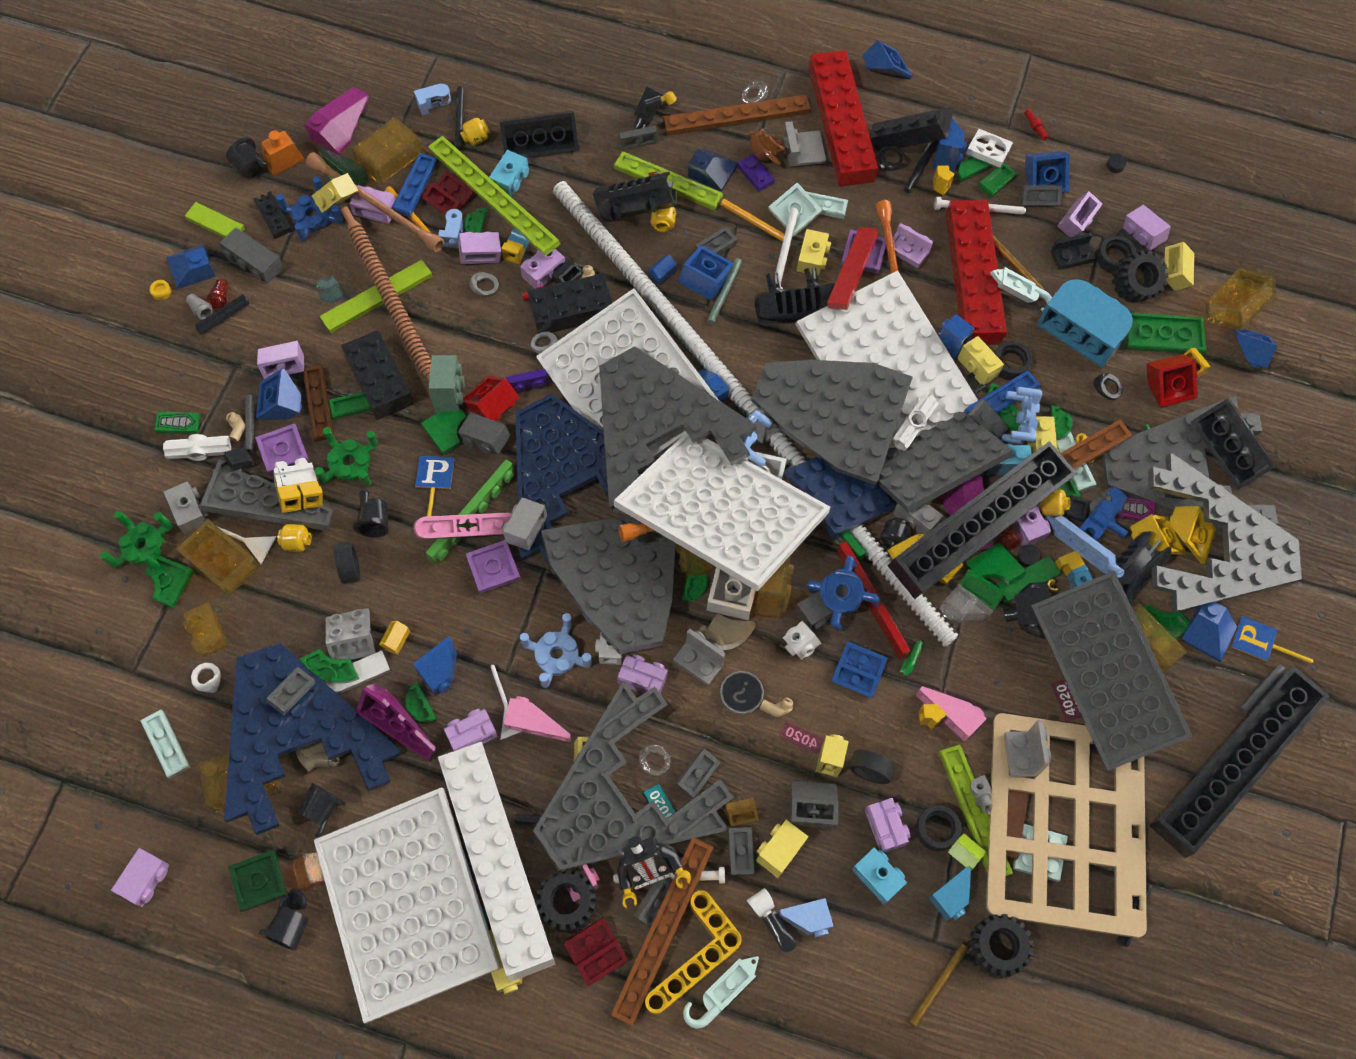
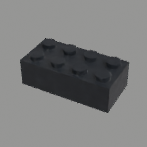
[527,273,613,334]
[341,330,414,420]

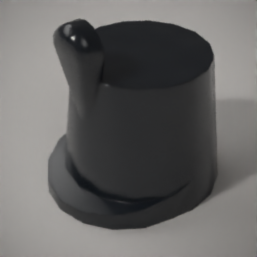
[226,137,268,178]
[352,489,389,538]
[297,783,346,838]
[258,896,309,951]

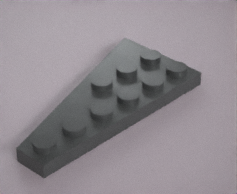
[200,459,333,531]

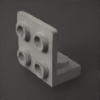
[783,121,826,167]
[326,608,376,660]
[673,629,725,686]
[1004,720,1051,778]

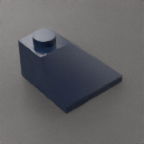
[688,148,737,192]

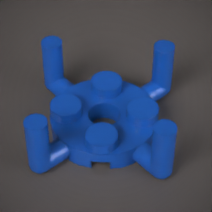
[276,176,343,241]
[807,556,881,631]

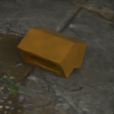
[725,798,758,827]

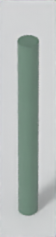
[707,258,742,324]

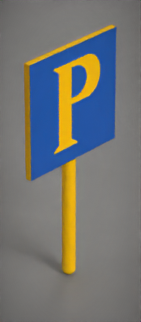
[1231,616,1313,663]

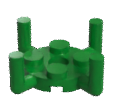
[315,427,379,487]
[100,511,173,570]

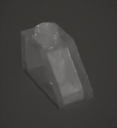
[939,584,993,623]

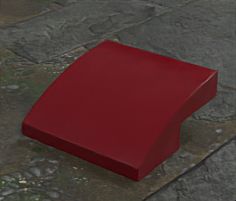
[421,170,476,215]
[563,917,629,987]

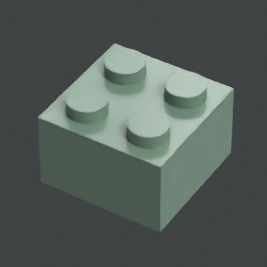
[428,355,465,413]

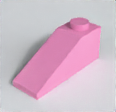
[916,686,987,742]
[504,696,571,742]

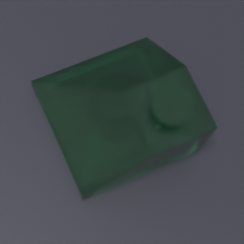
[319,149,369,196]

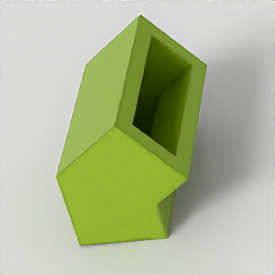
[948,833,987,871]

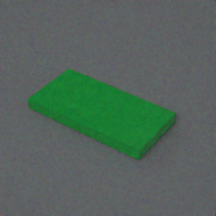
[1125,313,1207,355]

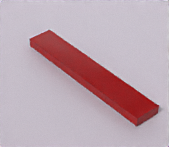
[827,227,878,310]
[837,542,910,660]

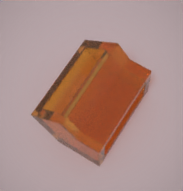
[292,852,324,889]

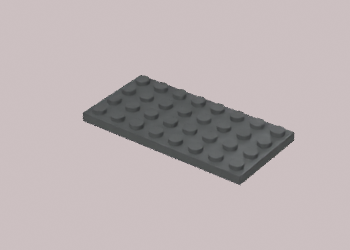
[1031,571,1193,771]

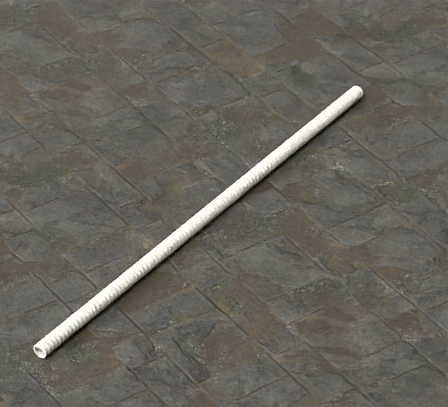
[553,181,958,647]

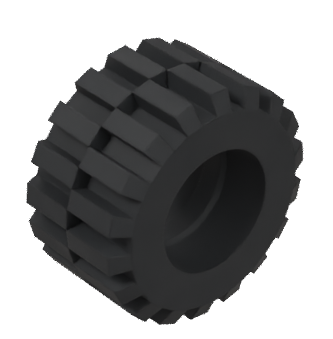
[1112,250,1168,302]
[536,869,597,933]
[968,914,1034,978]

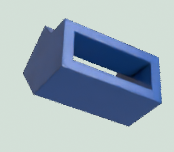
[647,255,676,286]

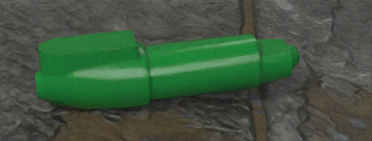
[900,640,923,677]

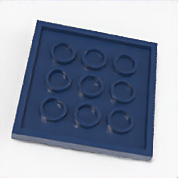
[784,457,896,538]

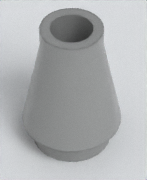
[186,294,213,320]

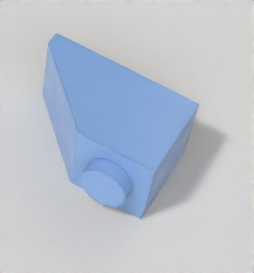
[778,898,833,937]

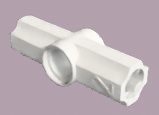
[891,393,939,451]
[163,434,231,461]

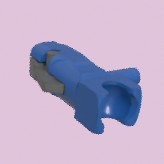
[1079,487,1128,541]

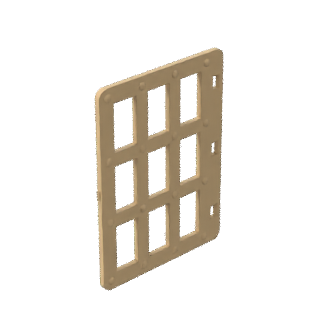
[986,713,1147,938]

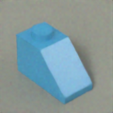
[929,867,971,921]

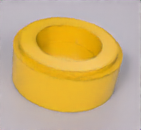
[149,280,171,300]

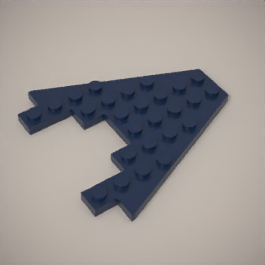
[515,394,647,568]
[224,643,401,835]

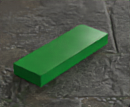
[996,556,1061,603]

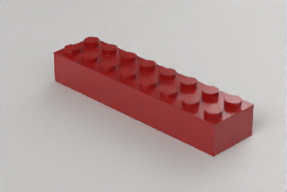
[808,50,878,187]
[946,200,1007,345]

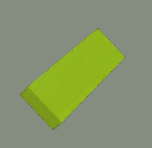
[185,202,245,238]

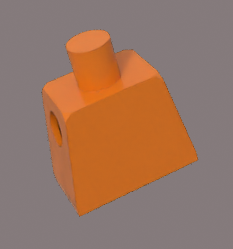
[261,131,305,176]

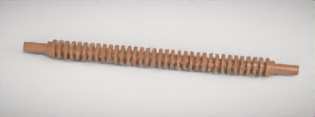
[341,207,431,381]

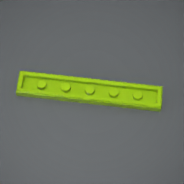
[614,151,723,211]
[320,260,433,333]
[938,744,1013,877]

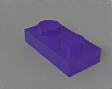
[737,154,775,192]
[506,369,548,393]

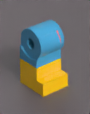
[502,228,529,264]
[1055,551,1093,589]

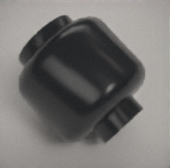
[880,518,911,549]

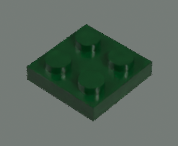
[228,849,288,912]

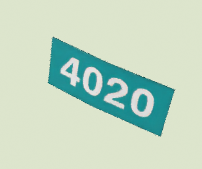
[643,784,675,819]

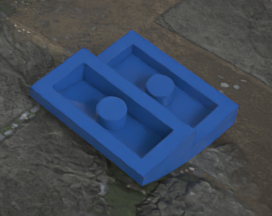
[831,641,888,698]

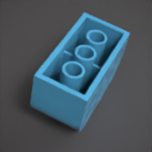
[1037,279,1133,368]

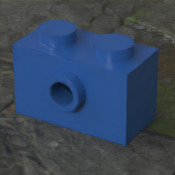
[938,314,974,361]

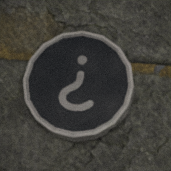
[720,671,764,715]

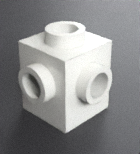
[783,621,821,660]
[595,634,626,665]

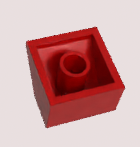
[1146,354,1198,407]
[463,375,519,421]

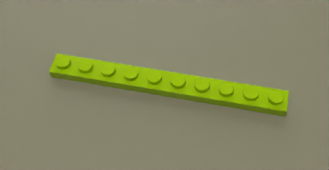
[428,136,560,257]

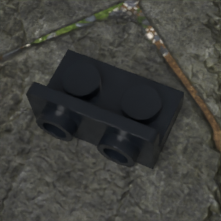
[1050,233,1096,270]

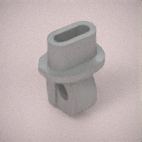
[970,775,992,813]

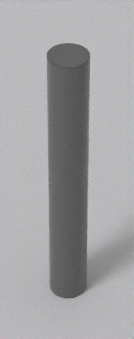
[245,395,254,453]
[1239,664,1285,714]

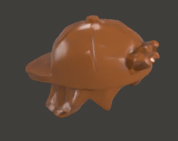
[747,128,787,165]

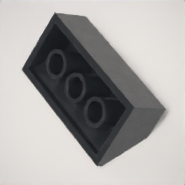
[870,107,953,152]
[499,110,579,158]
[1191,397,1276,490]

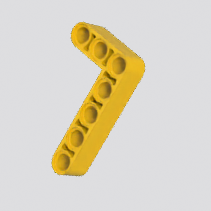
[645,891,742,1015]

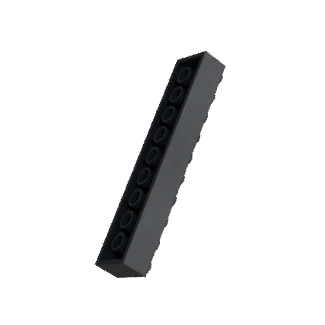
[887,441,1077,599]
[1149,666,1329,858]

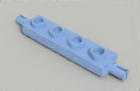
[1045,515,1124,578]

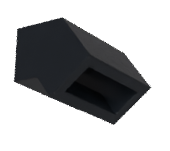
[552,260,582,284]

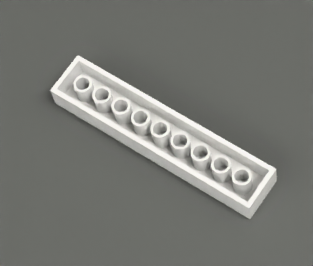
[438,742,556,982]

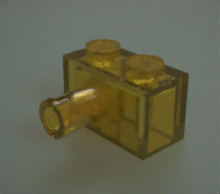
[183,602,229,657]

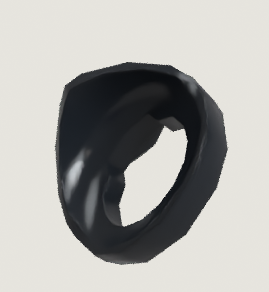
[876,145,904,170]
[1093,373,1122,400]

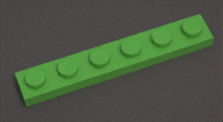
[426,460,514,565]

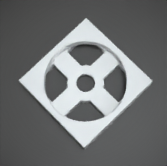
[966,129,1013,167]

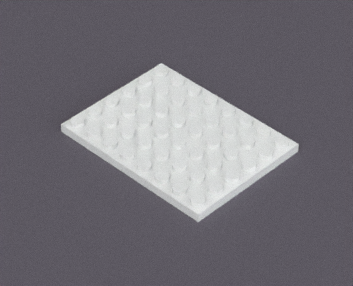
[795,271,978,448]
[536,288,718,459]
[614,432,830,591]
[314,787,500,1023]

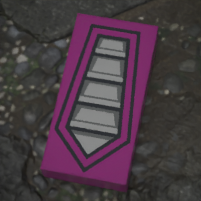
[1115,497,1155,521]

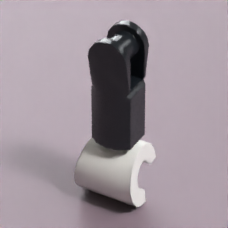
[746,889,795,952]

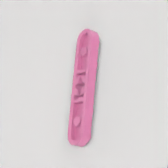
[413,513,512,539]

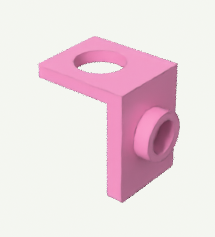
[567,864,600,902]

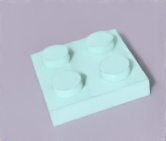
[768,183,822,237]
[1013,824,1068,882]

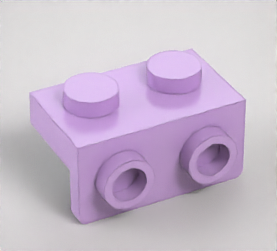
[885,223,933,268]

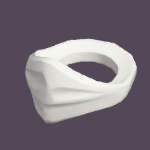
[191,663,221,693]

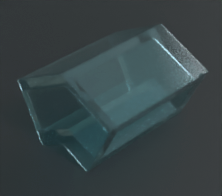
[316,275,344,303]

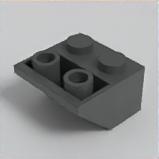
[789,781,838,830]

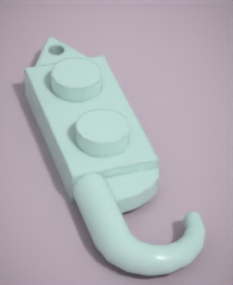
[990,267,1052,312]
[683,956,759,1029]

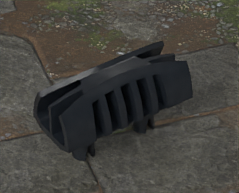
[593,172,677,222]
[754,267,835,323]
[1102,531,1171,604]

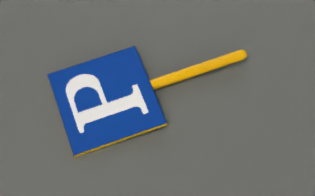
[415,456,455,517]

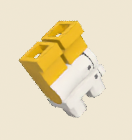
[274,458,323,513]

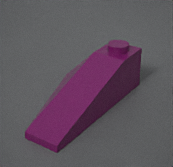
[305,87,369,155]
[937,474,993,552]
[356,683,436,762]

